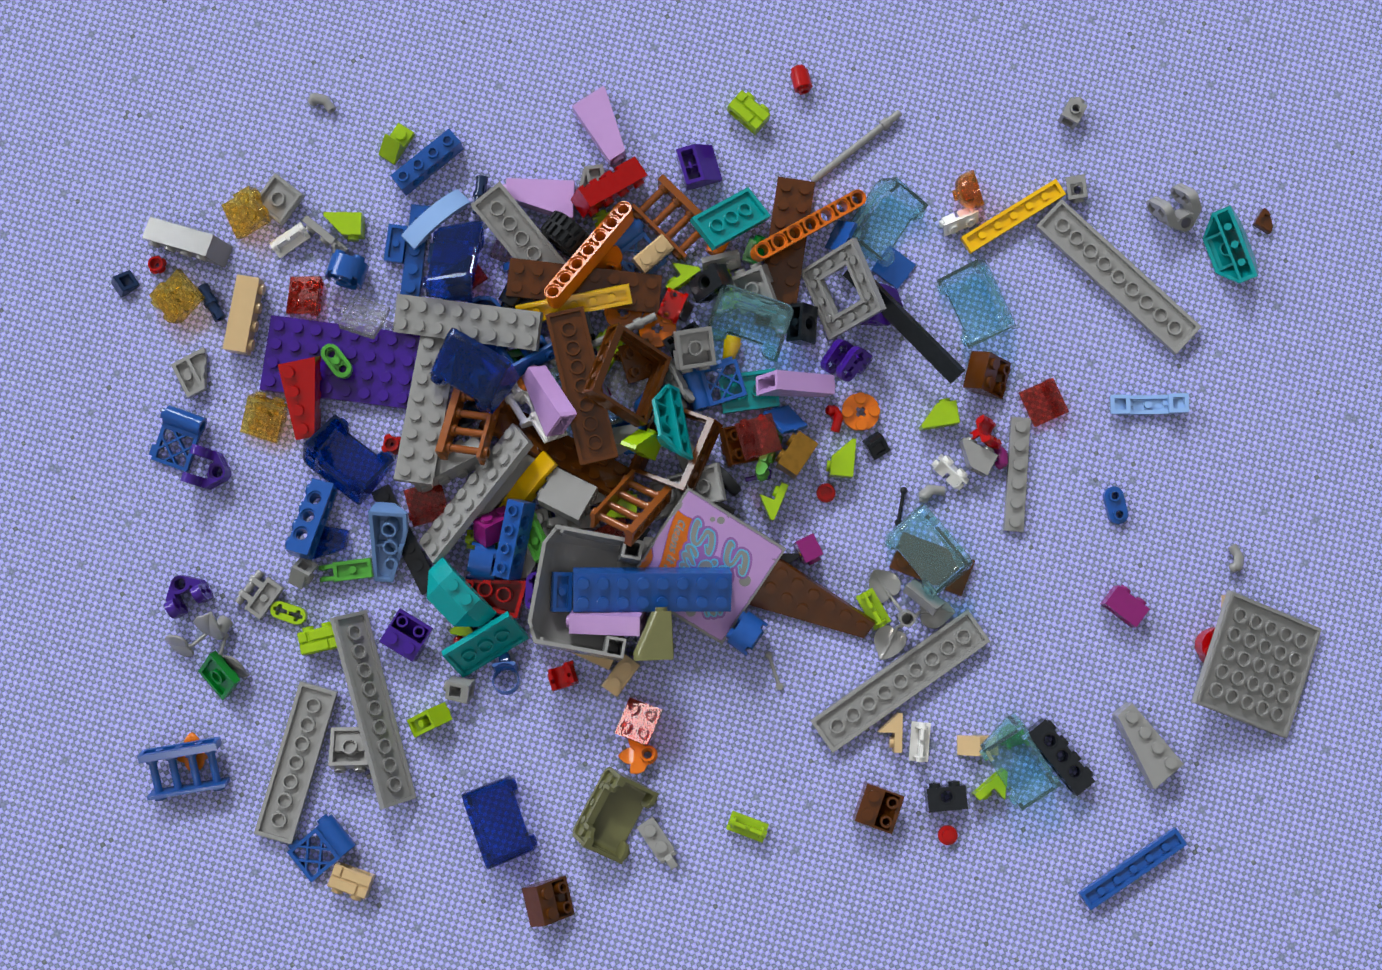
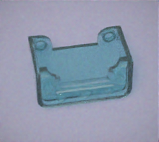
[850,177,928,267]
[937,259,1017,349]
[708,284,793,362]
[884,504,973,598]
[979,712,1062,811]

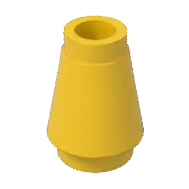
[722,335,742,359]

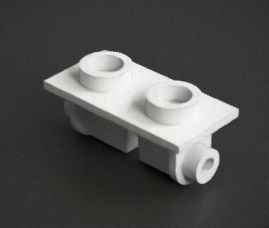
[938,206,979,237]
[269,222,311,258]
[931,454,969,490]
[909,721,931,762]

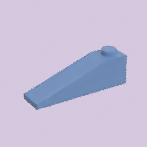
[368,502,409,582]

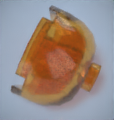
[952,170,985,209]

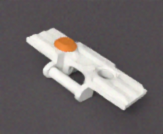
[500,366,568,444]

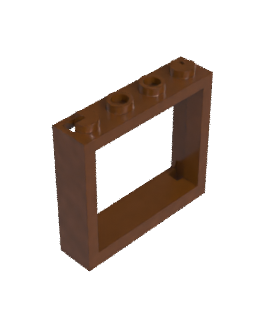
[582,323,672,427]
[628,408,723,493]

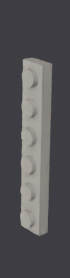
[1003,417,1031,532]

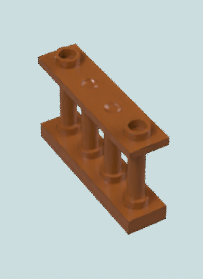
[631,174,702,262]
[435,382,505,465]
[590,469,672,547]

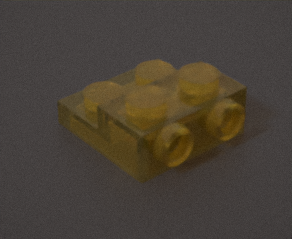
[221,186,271,239]
[149,269,205,324]
[240,391,288,443]

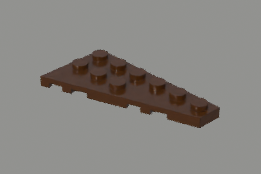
[749,558,875,638]

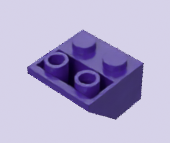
[676,144,722,191]
[379,608,433,662]

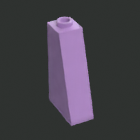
[572,85,626,166]
[503,178,576,220]
[522,365,577,437]
[756,370,836,397]
[566,610,646,636]

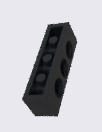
[1024,718,1095,796]

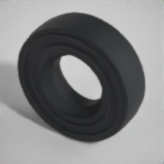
[720,466,741,496]

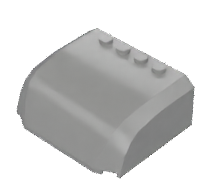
[527,525,644,661]

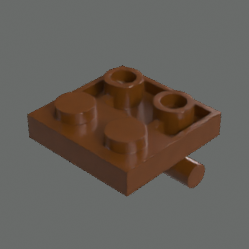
[719,422,762,468]

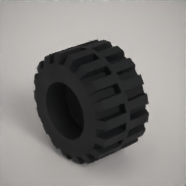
[540,210,589,258]

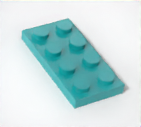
[690,187,771,251]
[441,611,529,678]

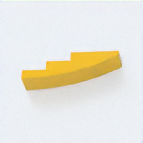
[500,451,558,507]

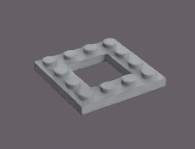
[801,238,887,340]

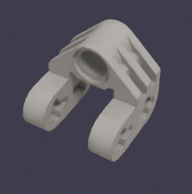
[1146,183,1202,232]

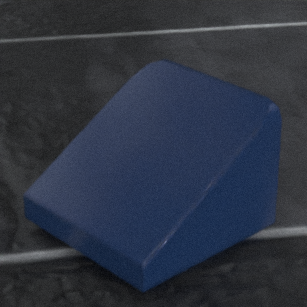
[111,270,140,298]

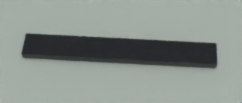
[843,269,965,384]

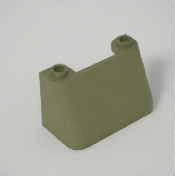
[633,607,674,661]
[573,767,659,864]

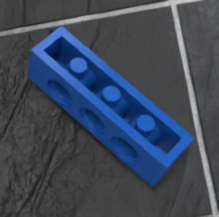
[390,129,464,196]
[285,478,338,561]
[492,499,536,580]

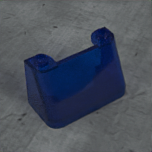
[423,221,485,303]
[429,328,520,414]
[303,414,395,505]
[462,775,538,870]

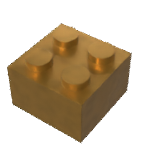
[775,431,819,479]

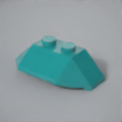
[1202,205,1259,283]
[652,384,693,460]
[427,557,497,627]

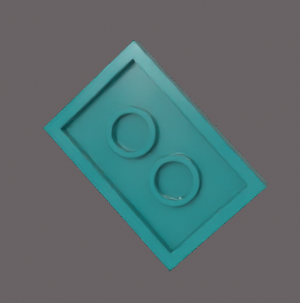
[719,368,780,414]

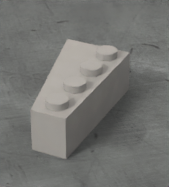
[414,436,480,492]

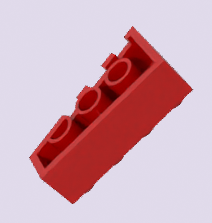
[571,156,647,219]
[278,355,321,440]
[465,579,526,618]

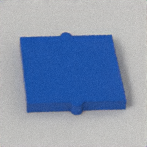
[824,220,858,251]
[871,245,916,290]
[763,405,808,435]

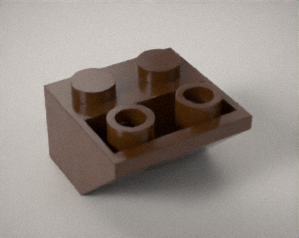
[963,351,1011,399]
[852,781,905,834]
[522,875,575,927]

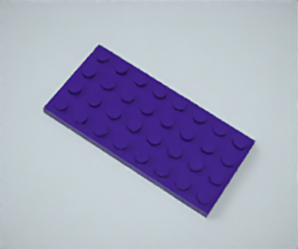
[259,315,420,409]

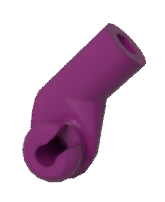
[993,446,1008,470]

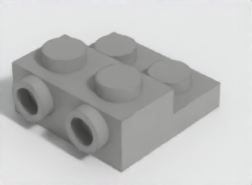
[731,262,777,314]
[673,326,716,373]
[328,727,369,773]

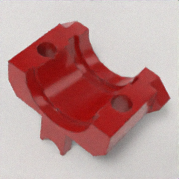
[657,287,689,325]
[970,414,1002,450]
[547,660,579,691]

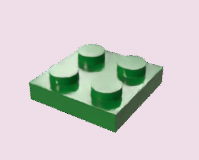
[198,650,240,700]

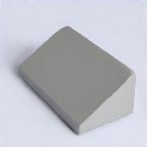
[903,579,945,616]

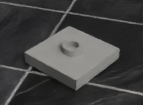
[253,173,305,226]

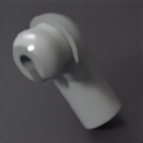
[308,93,336,114]
[918,485,945,503]

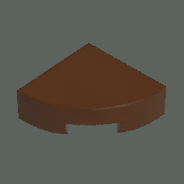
[1252,208,1273,235]

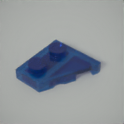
[313,526,350,559]

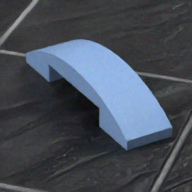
[401,189,471,250]
[1110,393,1189,415]

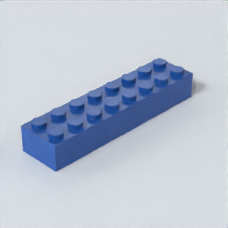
[573,567,732,612]

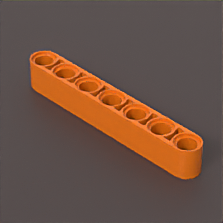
[750,189,866,262]
[544,201,634,309]

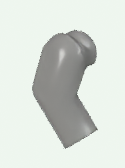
[1228,543,1244,573]

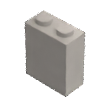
[537,467,599,526]

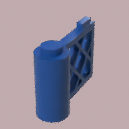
[613,218,668,274]
[683,356,748,412]
[149,405,207,472]
[287,814,356,882]

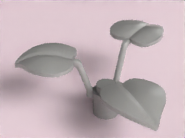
[869,569,955,660]
[164,612,250,677]

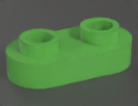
[321,344,353,379]

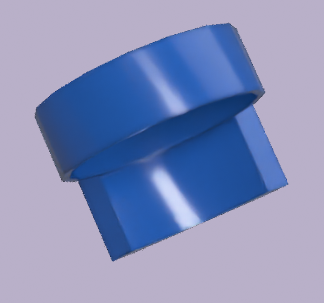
[491,652,520,695]

